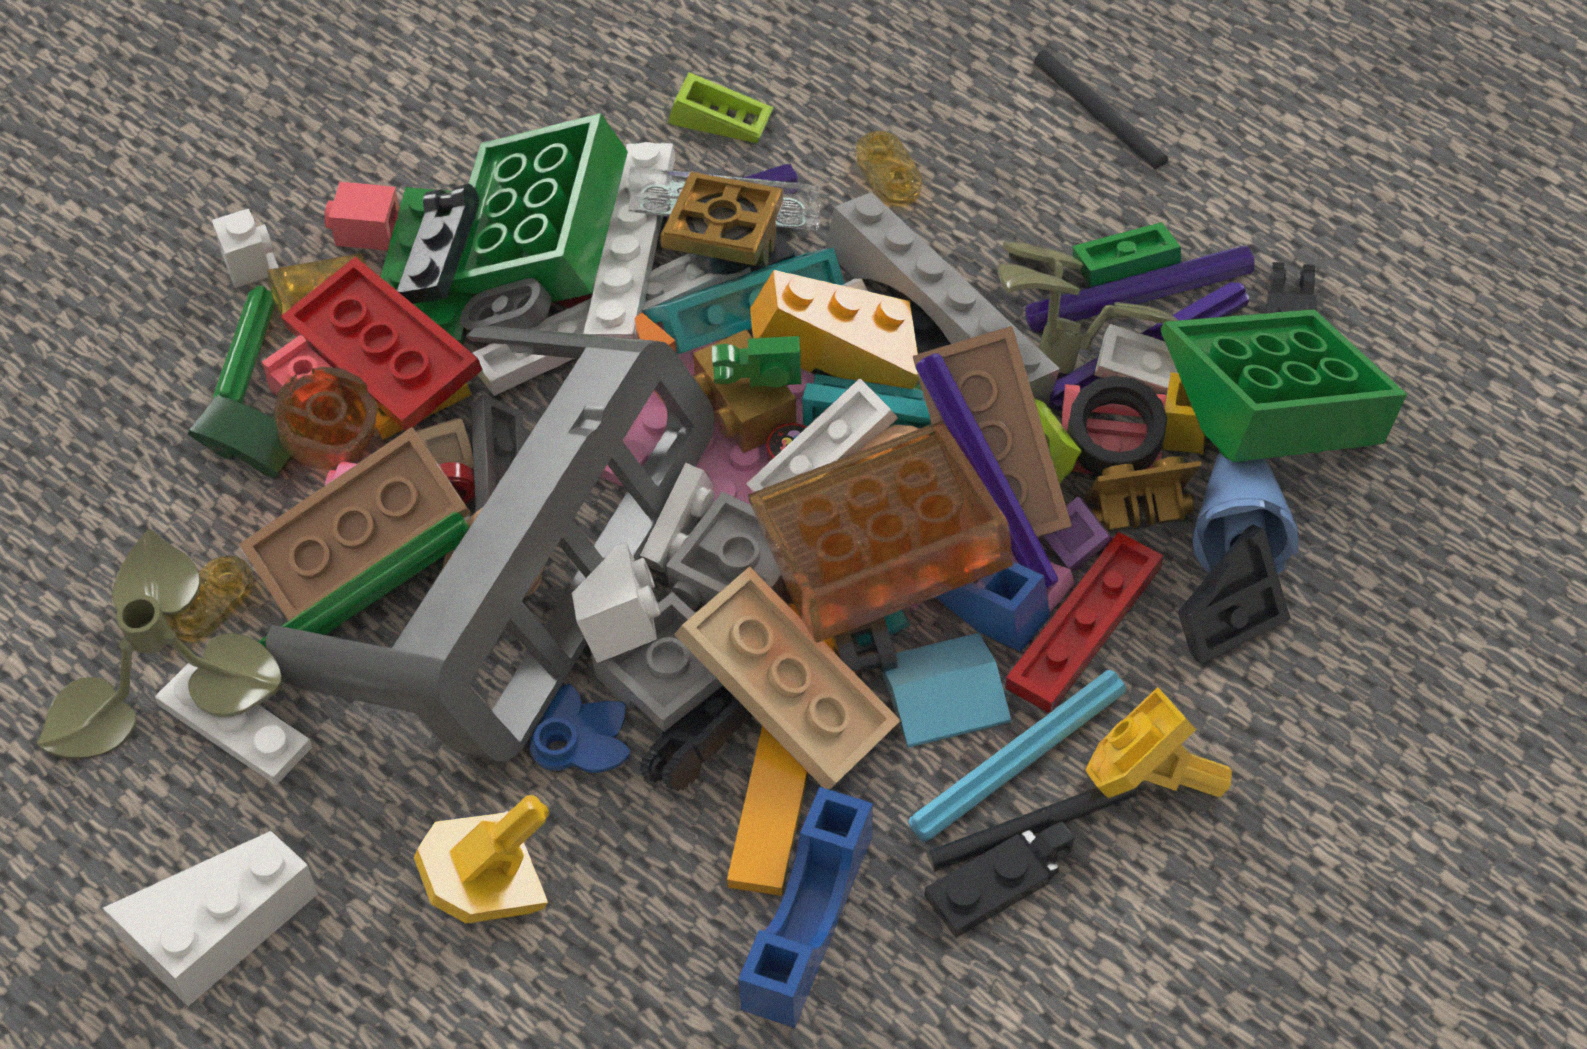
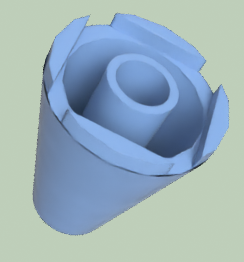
[1192,452,1299,574]

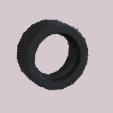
[1067,376,1167,476]

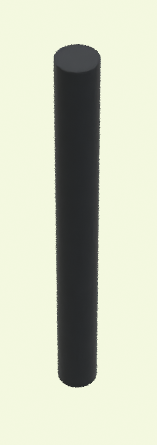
[1034,50,1168,170]
[926,787,1137,872]

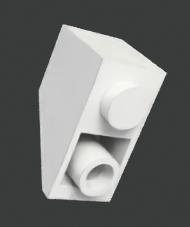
[572,543,661,663]

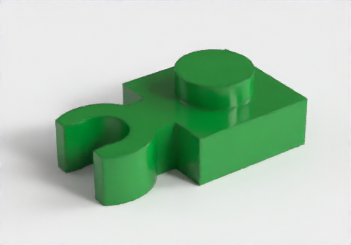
[712,336,801,387]

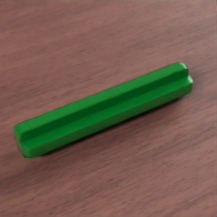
[213,285,277,403]

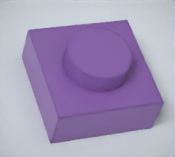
[1044,497,1113,571]

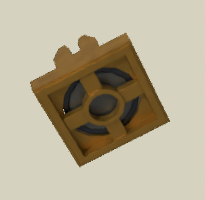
[661,172,783,275]

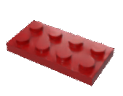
[281,257,483,431]

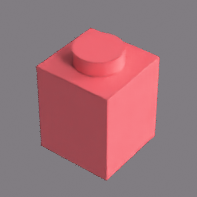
[325,182,400,251]

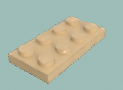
[674,567,901,790]

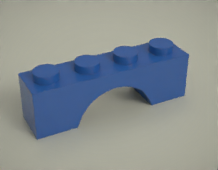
[738,787,873,1028]

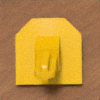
[1085,687,1232,798]
[414,795,549,924]

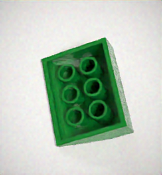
[449,113,628,303]
[1160,309,1407,462]

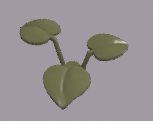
[997,242,1179,374]
[37,529,282,759]

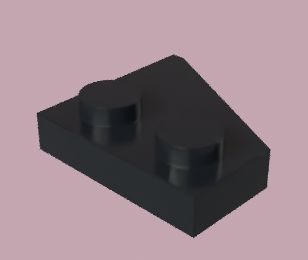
[1178,524,1291,664]

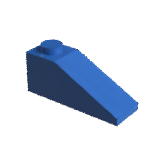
[892,530,1050,652]

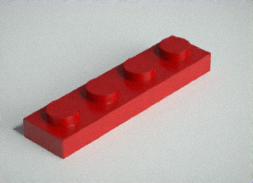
[1005,531,1163,713]

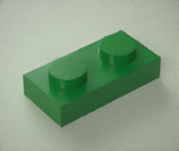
[1072,222,1181,287]

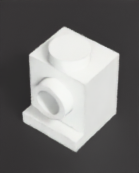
[212,208,281,288]

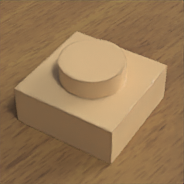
[416,418,474,468]

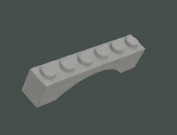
[825,192,1060,407]

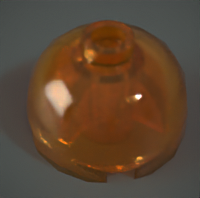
[274,366,378,470]

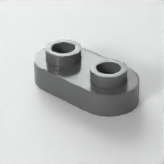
[460,278,551,333]

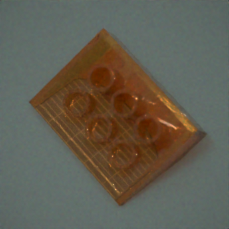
[748,420,1013,643]

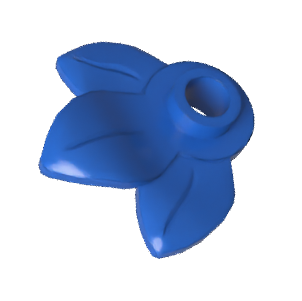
[530,684,631,773]

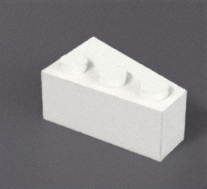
[103,831,318,1006]

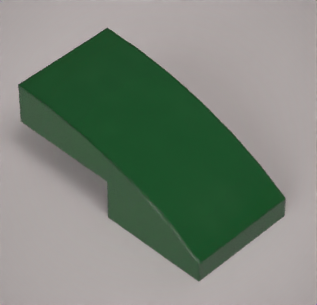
[188,395,305,479]

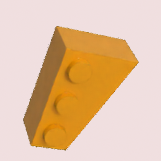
[750,270,919,389]

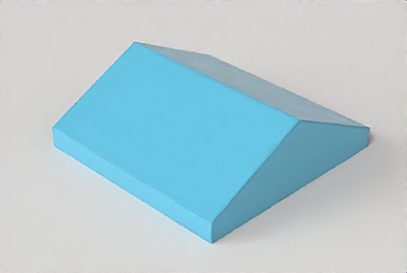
[882,633,1011,748]

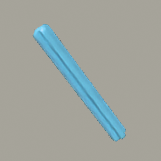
[908,670,1126,842]

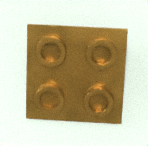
[1083,456,1202,532]

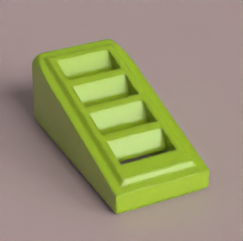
[668,72,774,144]

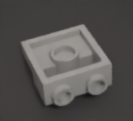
[666,491,794,610]
[592,592,723,732]

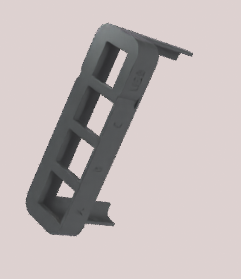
[266,325,715,761]

